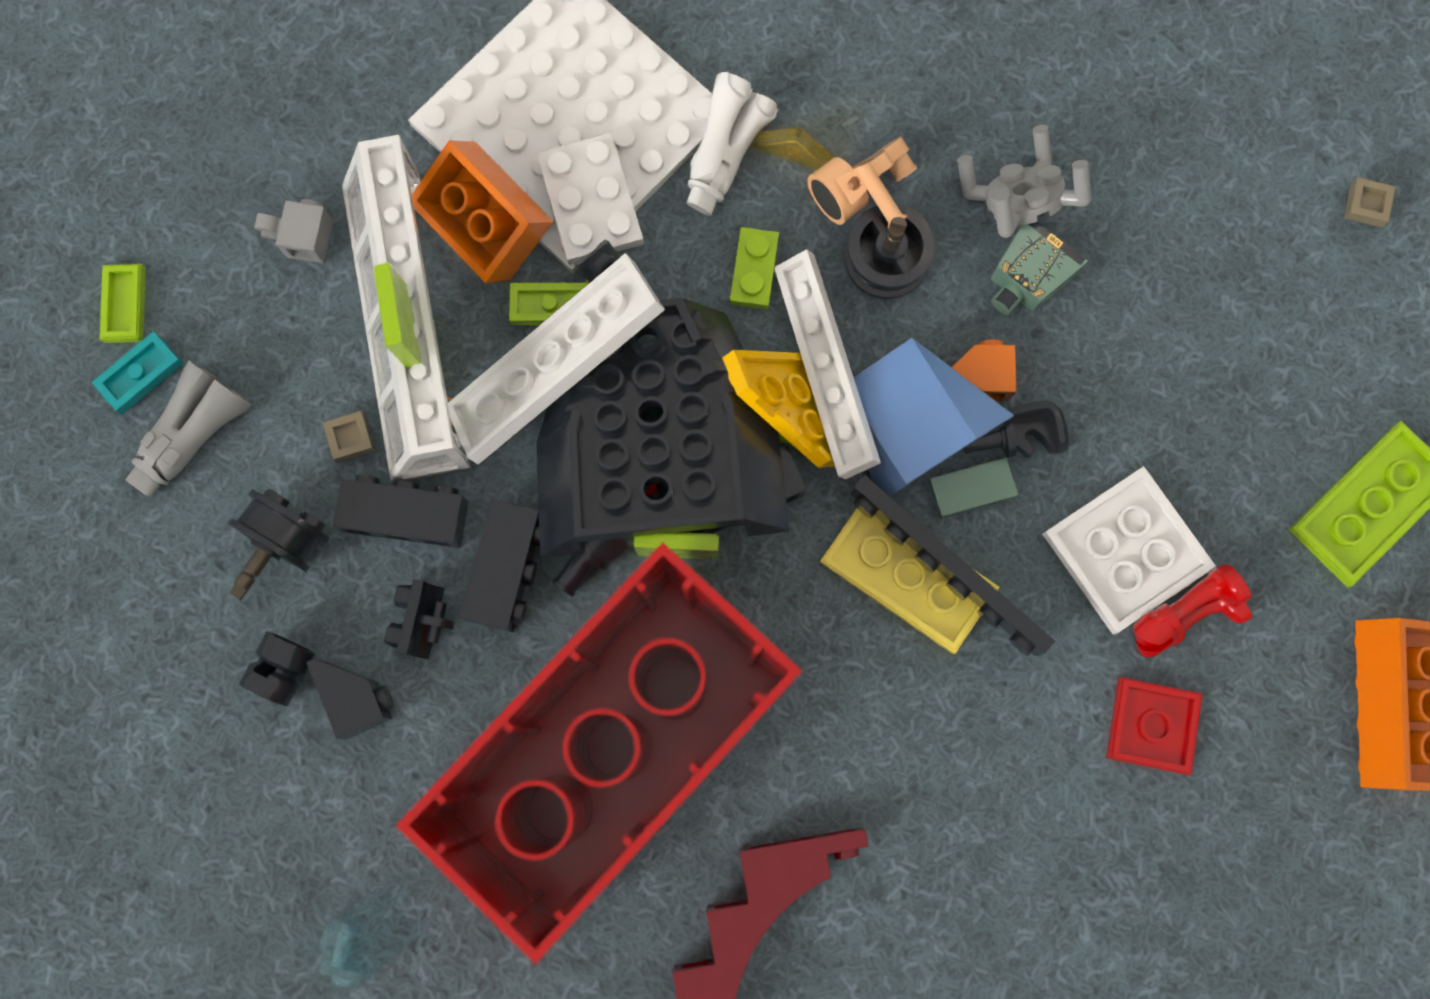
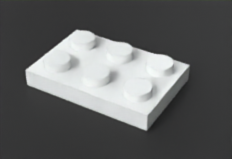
[536,132,644,265]

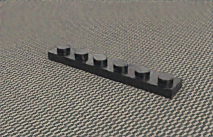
[851,475,1055,656]

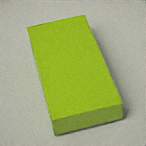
[100,264,146,343]

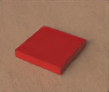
[1106,677,1203,776]

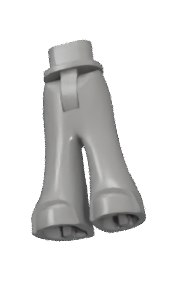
[125,360,253,498]

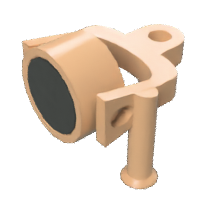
[807,136,918,229]

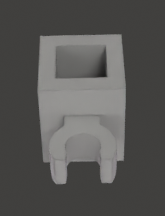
[254,199,334,263]

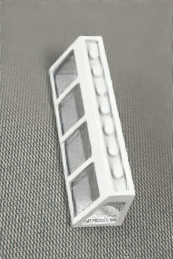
[342,135,471,483]

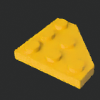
[723,350,835,468]

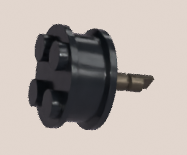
[844,204,935,299]
[227,489,330,600]

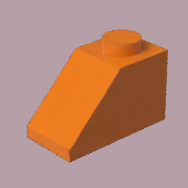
[951,339,1016,401]

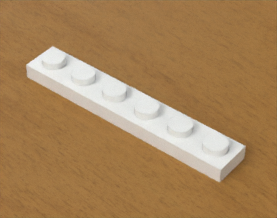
[774,249,881,479]

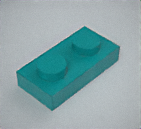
[91,331,184,415]

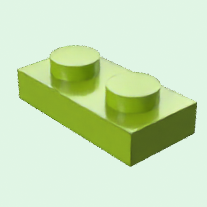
[730,227,779,310]
[509,283,588,325]

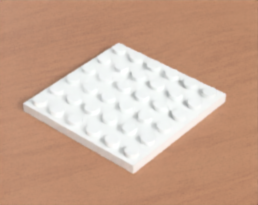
[408,0,712,274]

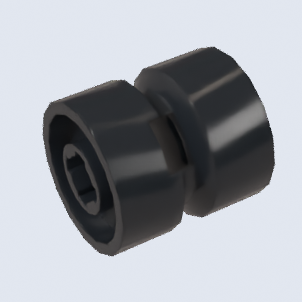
[239,631,315,706]

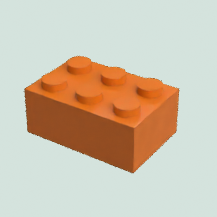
[412,140,553,283]

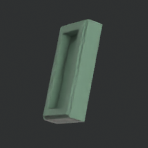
[928,458,1018,519]

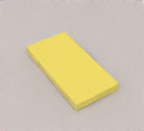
[819,508,999,655]

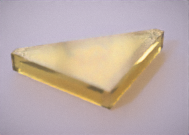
[749,127,834,171]

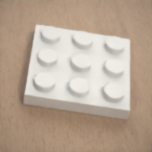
[1042,466,1216,634]

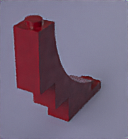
[673,827,869,999]

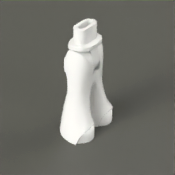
[686,72,778,216]

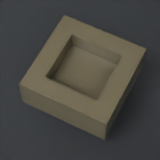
[1344,177,1396,228]
[323,411,376,463]

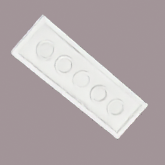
[448,253,665,464]

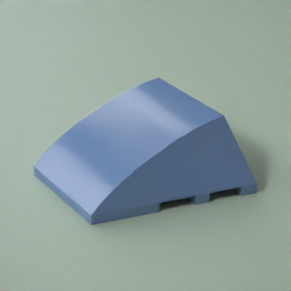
[854,338,1014,497]

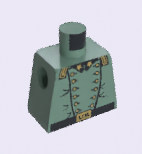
[991,222,1088,315]

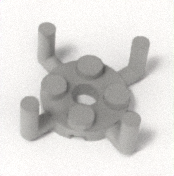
[957,125,1091,238]

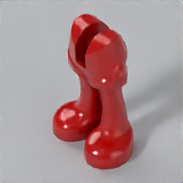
[1133,564,1252,658]

